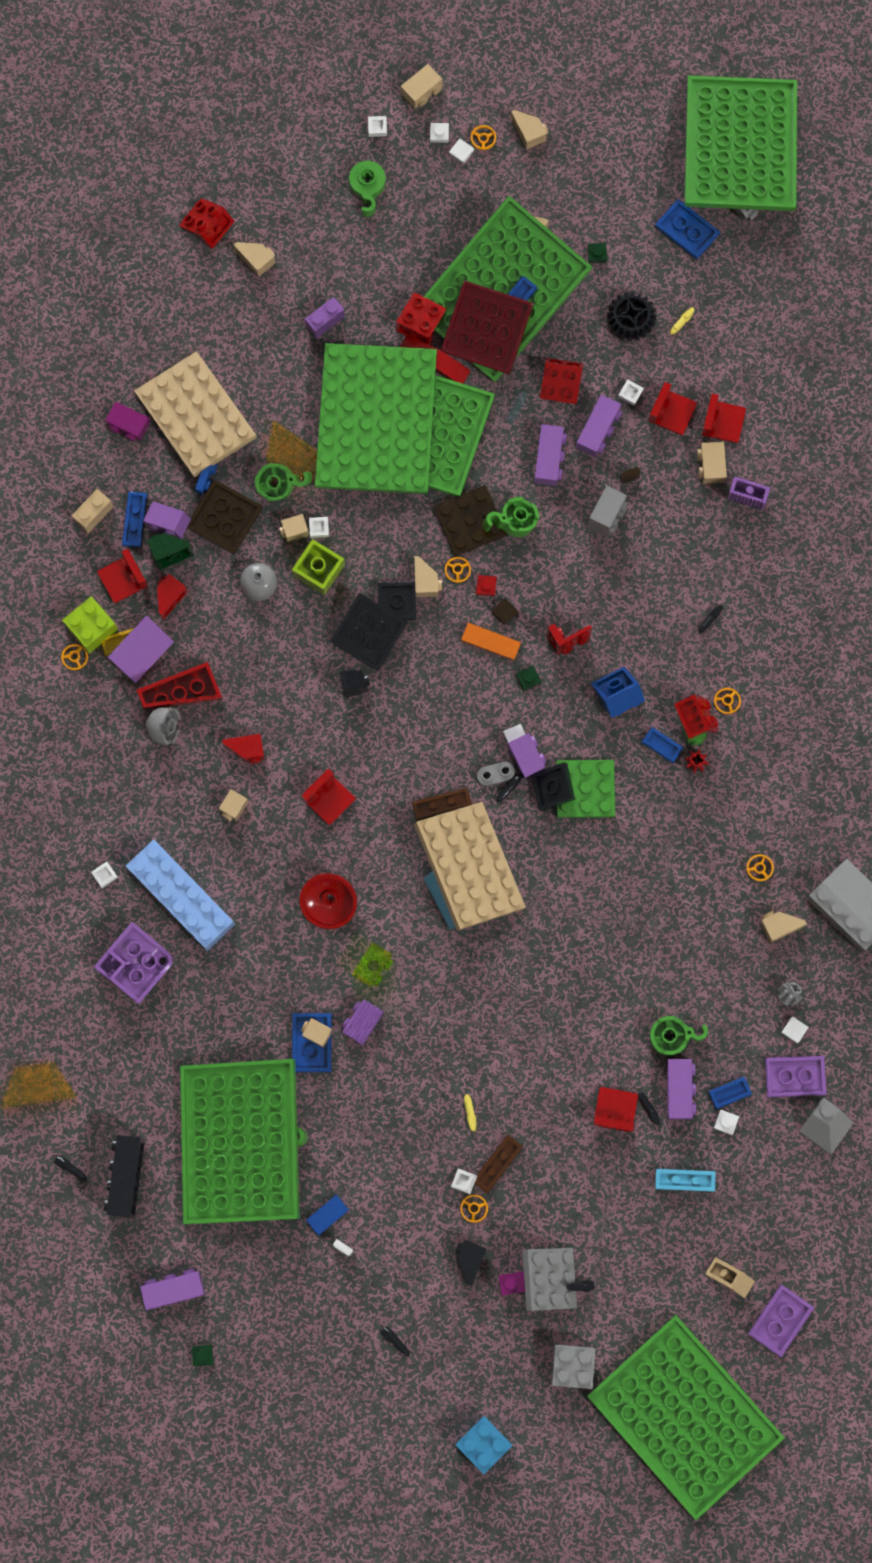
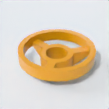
[471,125,496,150]
[445,557,471,583]
[61,644,88,670]
[714,688,741,714]
[746,854,774,882]
[460,1195,488,1223]

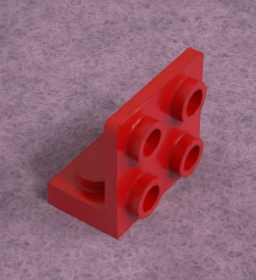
[179,198,235,249]
[396,293,446,345]
[540,358,583,404]
[648,382,697,436]
[702,394,746,443]
[97,549,148,603]
[546,623,592,655]
[674,694,719,739]
[301,769,356,825]
[593,1087,638,1133]

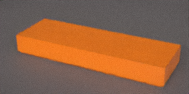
[461,623,521,661]

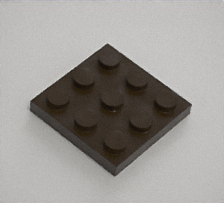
[187,479,263,555]
[434,485,507,557]

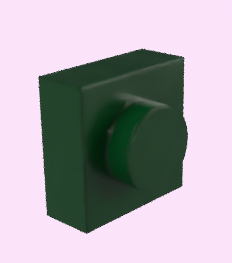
[588,243,607,263]
[516,665,541,691]
[192,1345,214,1367]

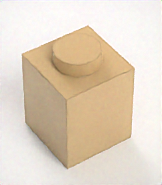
[279,514,309,542]
[219,789,248,822]
[301,1018,333,1048]

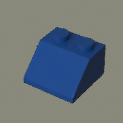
[591,667,645,718]

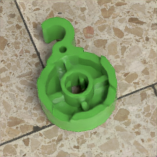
[349,161,386,217]
[255,463,312,501]
[483,497,539,537]
[649,1016,708,1056]

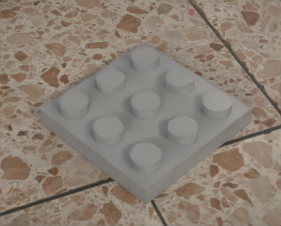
[522,1248,577,1311]

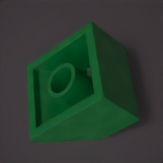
[147,533,194,570]

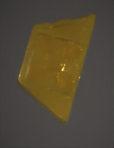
[266,420,318,480]
[1,1062,77,1109]

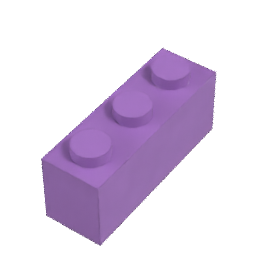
[576,395,622,457]
[534,424,567,486]
[667,1059,696,1120]
[140,1269,205,1310]

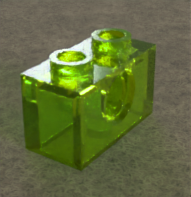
[351,942,393,989]

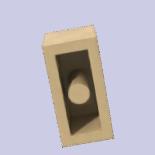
[401,64,442,109]
[697,442,727,484]
[72,489,113,533]

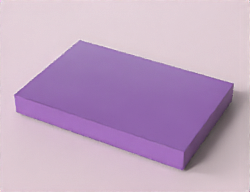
[107,616,174,683]
[765,1056,826,1098]
[748,1284,814,1357]

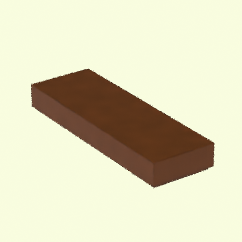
[412,787,472,821]
[474,1135,523,1194]

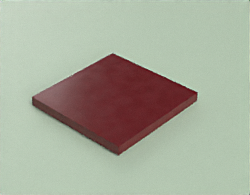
[440,280,534,375]

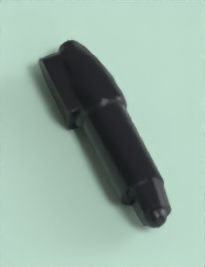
[698,605,723,633]
[496,774,523,802]
[638,1092,661,1126]
[54,1156,87,1180]
[566,1281,595,1292]
[380,1326,410,1357]

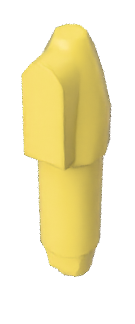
[670,307,694,335]
[464,1094,476,1131]

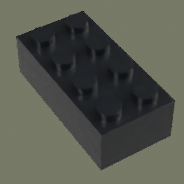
[104,1135,145,1219]

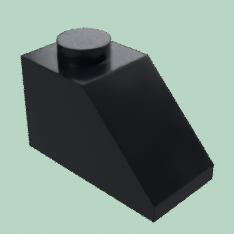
[339,670,370,698]
[455,1240,487,1286]

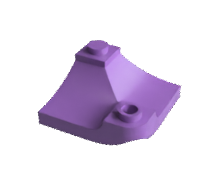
[94,922,172,1004]

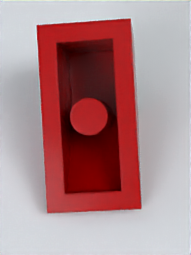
[157,574,188,620]
[222,734,265,764]

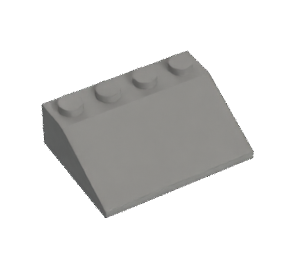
[807,859,872,953]

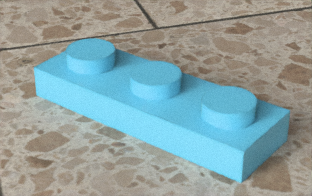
[655,1169,716,1192]

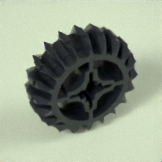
[606,291,657,341]

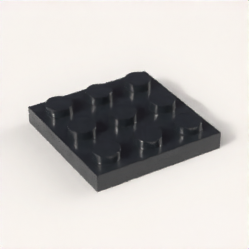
[330,593,408,671]

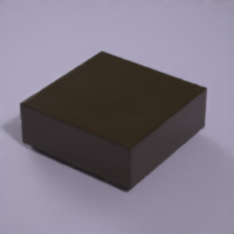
[620,467,641,484]
[492,598,518,625]

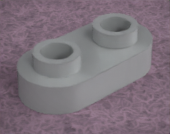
[477,762,515,786]

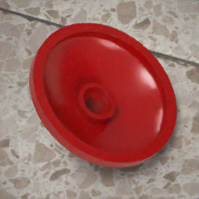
[299,873,357,929]

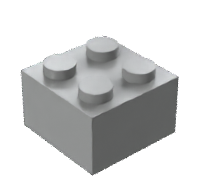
[588,486,628,538]
[552,1345,595,1389]

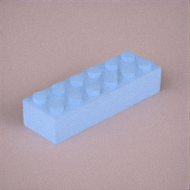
[126,840,235,951]

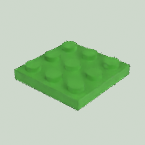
[556,760,615,818]

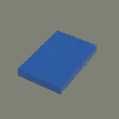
[654,199,721,260]
[292,1013,332,1072]

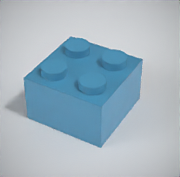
[455,1416,513,1475]

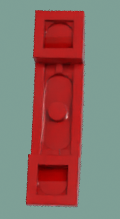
[400,336,471,384]

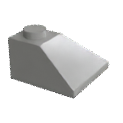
[799,1098,854,1155]

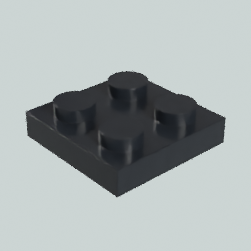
[377,582,416,621]
[532,762,575,812]

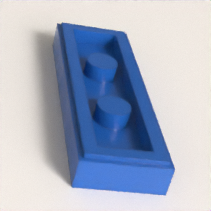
[122,491,148,548]

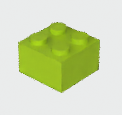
[292,539,345,596]
[62,596,118,654]

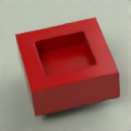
[476,575,497,596]

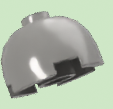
[240,563,278,601]
[145,707,181,745]

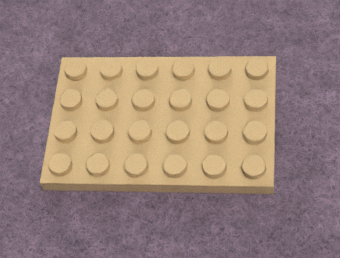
[134,351,257,477]
[414,802,526,931]

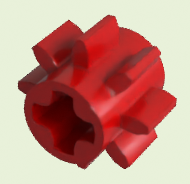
[685,749,709,774]

